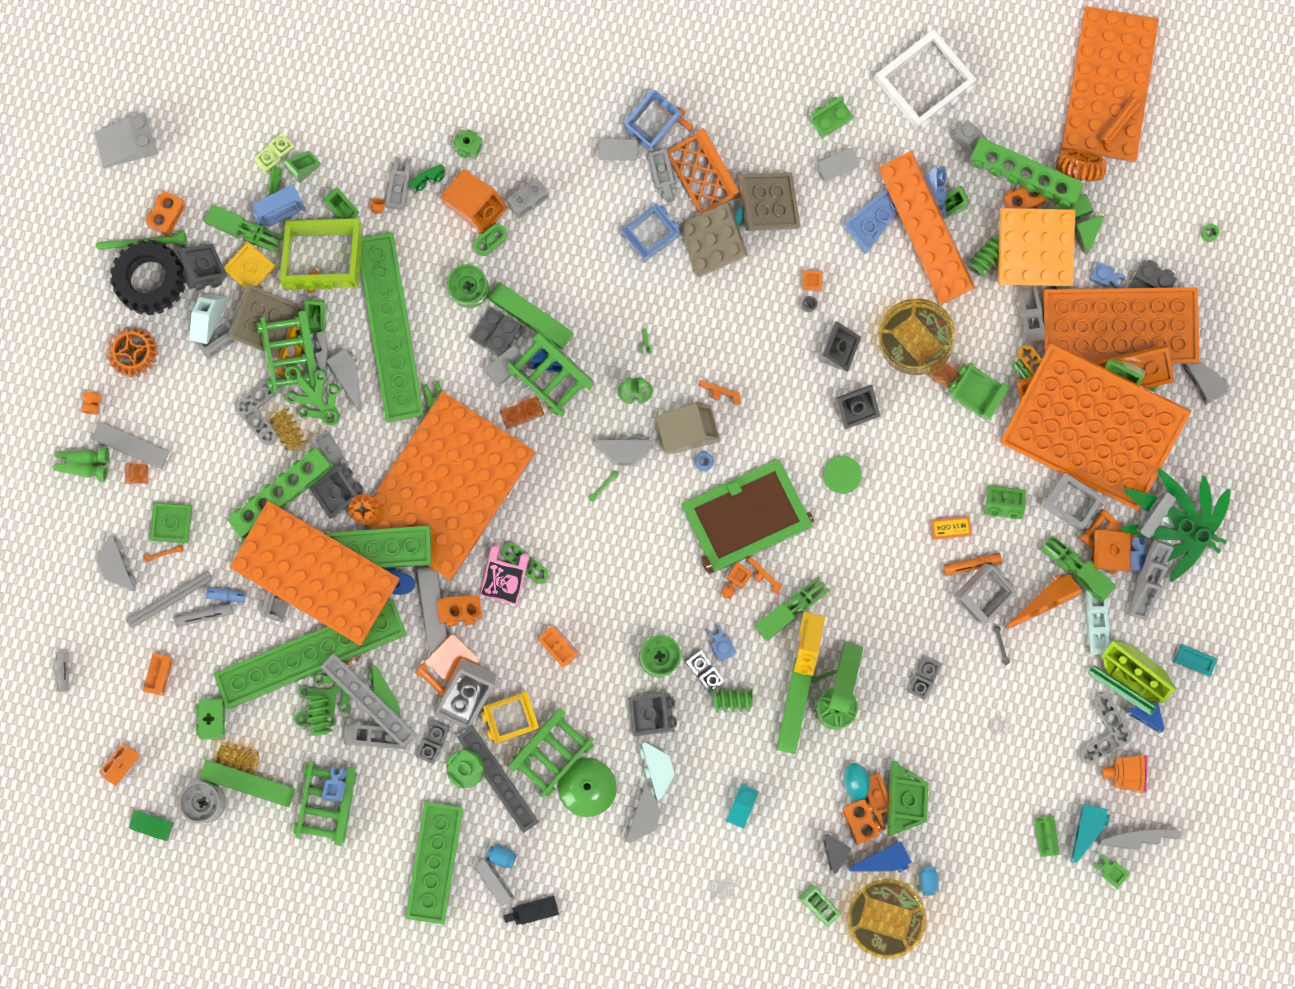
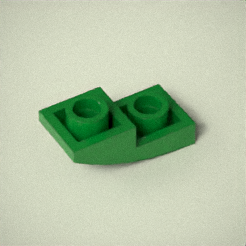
[408,164,446,194]
[129,810,174,841]

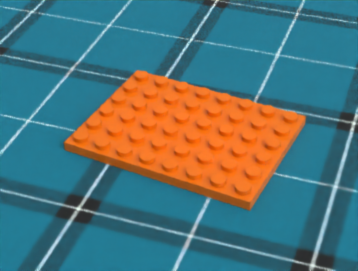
[1000,342,1192,511]
[362,391,536,581]

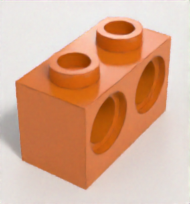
[1003,185,1047,209]
[146,190,186,236]
[436,595,482,627]
[842,799,881,845]

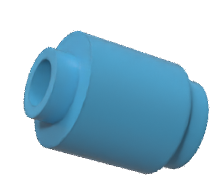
[487,844,517,869]
[919,867,939,896]

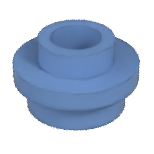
[695,452,714,471]

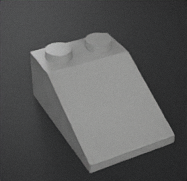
[95,113,158,168]
[434,658,496,729]

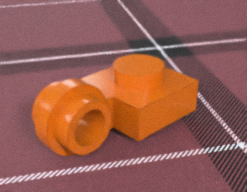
[721,562,753,600]

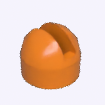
[370,198,386,214]

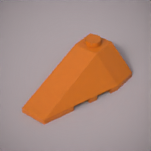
[1006,573,1082,630]

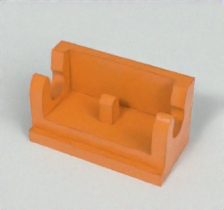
[538,626,581,668]
[142,653,174,696]

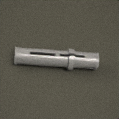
[174,603,233,628]

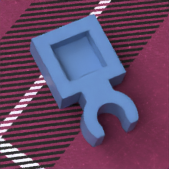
[1090,262,1126,288]
[1130,537,1149,570]
[708,625,737,662]
[322,767,347,802]

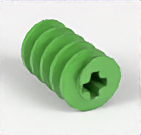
[967,235,999,278]
[713,688,753,713]
[306,695,333,736]

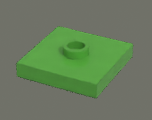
[150,502,193,544]

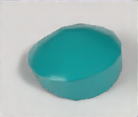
[843,763,870,800]

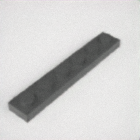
[457,726,539,833]

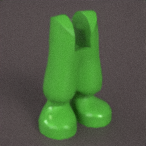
[617,377,653,404]
[53,446,110,482]

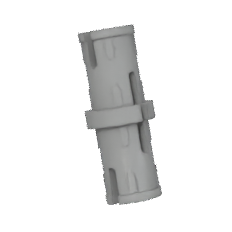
[55,652,70,692]

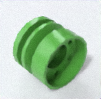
[447,264,489,308]
[639,635,681,678]
[816,688,858,730]

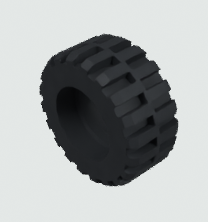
[110,239,186,315]

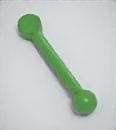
[589,471,619,502]
[811,669,838,683]

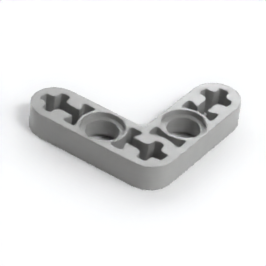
[236,375,284,446]
[1079,694,1132,764]

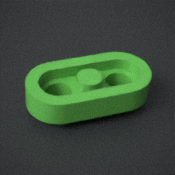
[474,224,507,256]

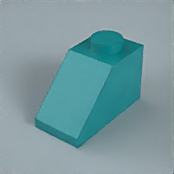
[726,784,759,829]

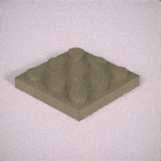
[738,173,801,231]
[679,202,748,277]
[227,284,301,358]

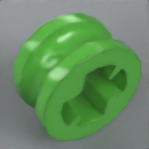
[1201,224,1220,242]

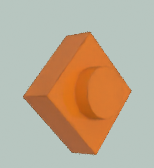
[803,270,822,291]

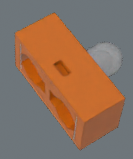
[99,741,140,786]

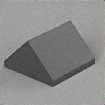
[820,321,861,372]
[834,384,881,429]
[822,834,852,875]

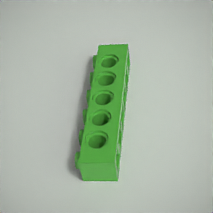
[969,137,1085,208]
[228,448,335,538]

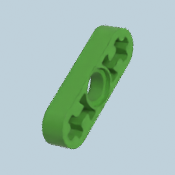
[501,542,549,584]

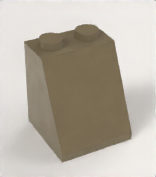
[656,402,721,454]

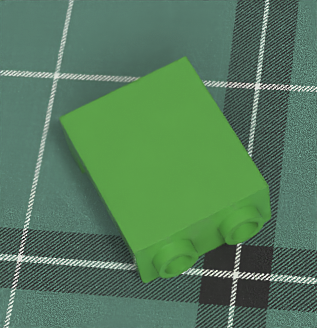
[947,362,1009,420]

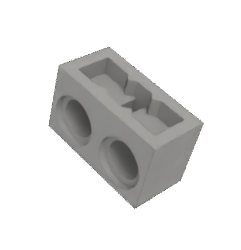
[507,178,549,219]

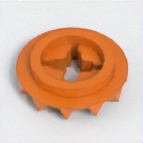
[348,494,379,525]

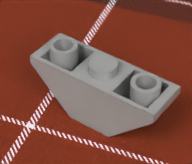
[595,437,653,466]
[98,535,137,592]
[623,786,661,843]

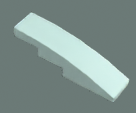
[1085,590,1110,655]

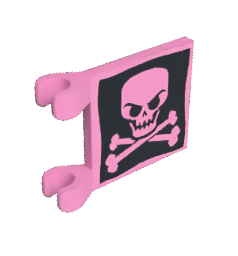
[480,545,530,605]

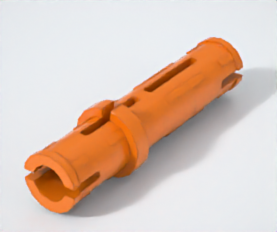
[943,552,1003,577]

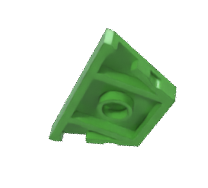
[887,760,929,836]

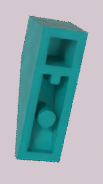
[1070,804,1110,863]

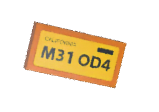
[931,516,972,540]

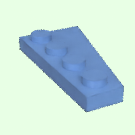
[842,188,898,254]

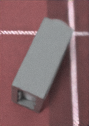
[1042,473,1104,532]
[953,563,1017,625]

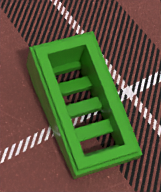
[799,885,841,927]

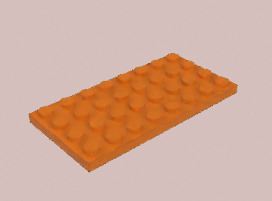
[1061,6,1159,163]
[1043,287,1199,364]
[229,501,401,646]

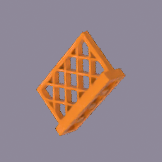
[668,128,741,214]

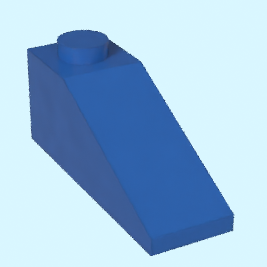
[848,841,912,873]

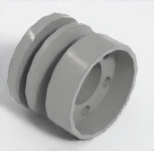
[178,782,226,823]

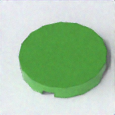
[823,456,862,494]
[446,749,484,788]

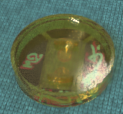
[878,299,955,375]
[847,879,927,959]

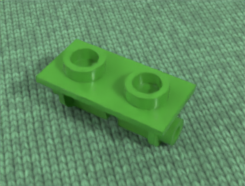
[1034,816,1060,857]

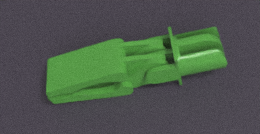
[204,204,283,253]
[1040,535,1116,602]
[754,576,830,642]

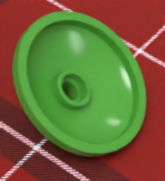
[558,758,617,817]

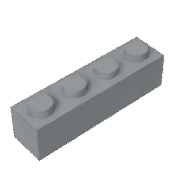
[1136,491,1176,538]
[475,857,515,906]

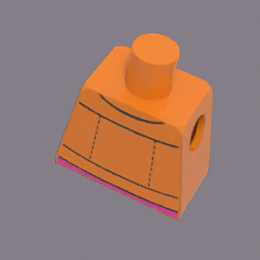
[1102,755,1148,793]

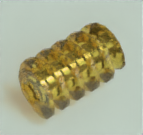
[269,409,308,451]
[216,741,260,775]

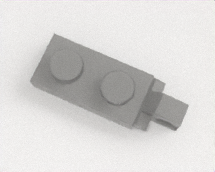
[649,148,677,202]

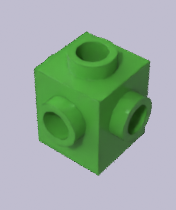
[453,130,483,160]

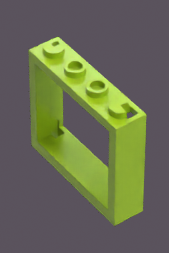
[280,218,364,291]

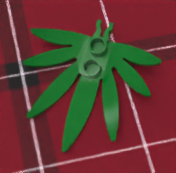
[1121,468,1231,582]

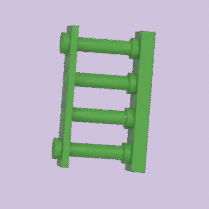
[256,311,317,394]
[507,329,594,417]
[507,708,595,798]
[293,761,358,847]

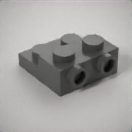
[177,243,227,291]
[1128,260,1177,288]
[469,306,523,357]
[310,465,364,519]
[629,692,677,737]

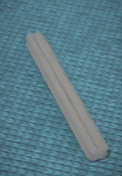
[126,571,213,628]

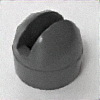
[801,296,818,313]

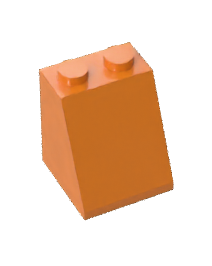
[440,169,508,234]

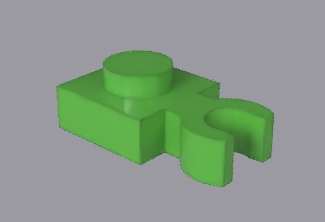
[1093,855,1130,889]

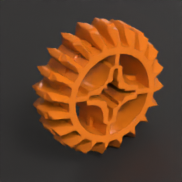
[1056,149,1107,182]
[106,326,159,378]

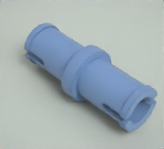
[206,586,246,603]

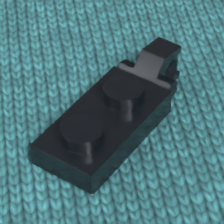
[503,896,559,925]

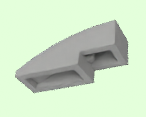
[1017,285,1045,342]

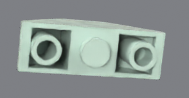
[189,293,229,344]
[639,742,675,801]

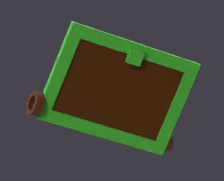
[681,459,814,575]

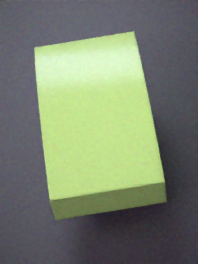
[253,133,295,174]

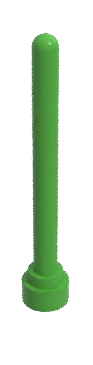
[96,231,187,250]

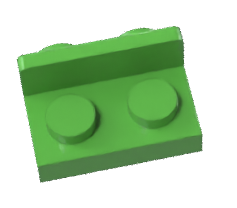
[810,96,854,139]
[984,485,1026,519]

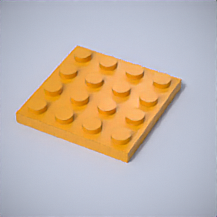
[998,208,1075,286]

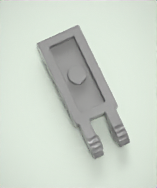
[385,157,412,210]

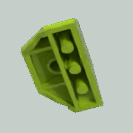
[1102,640,1176,703]

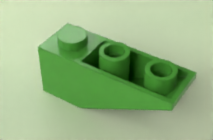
[369,665,400,725]

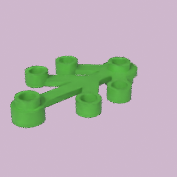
[285,365,340,425]
[294,673,351,728]

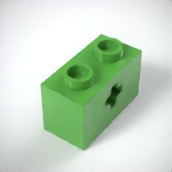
[196,699,225,740]

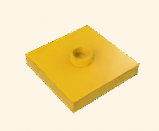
[224,241,276,289]

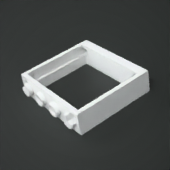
[874,29,977,130]

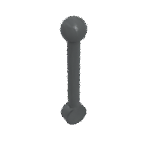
[993,626,1010,665]

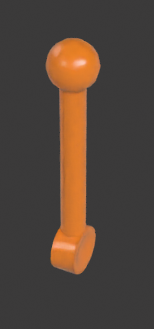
[144,545,183,562]

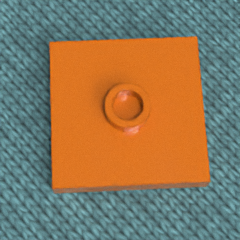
[1094,529,1131,572]

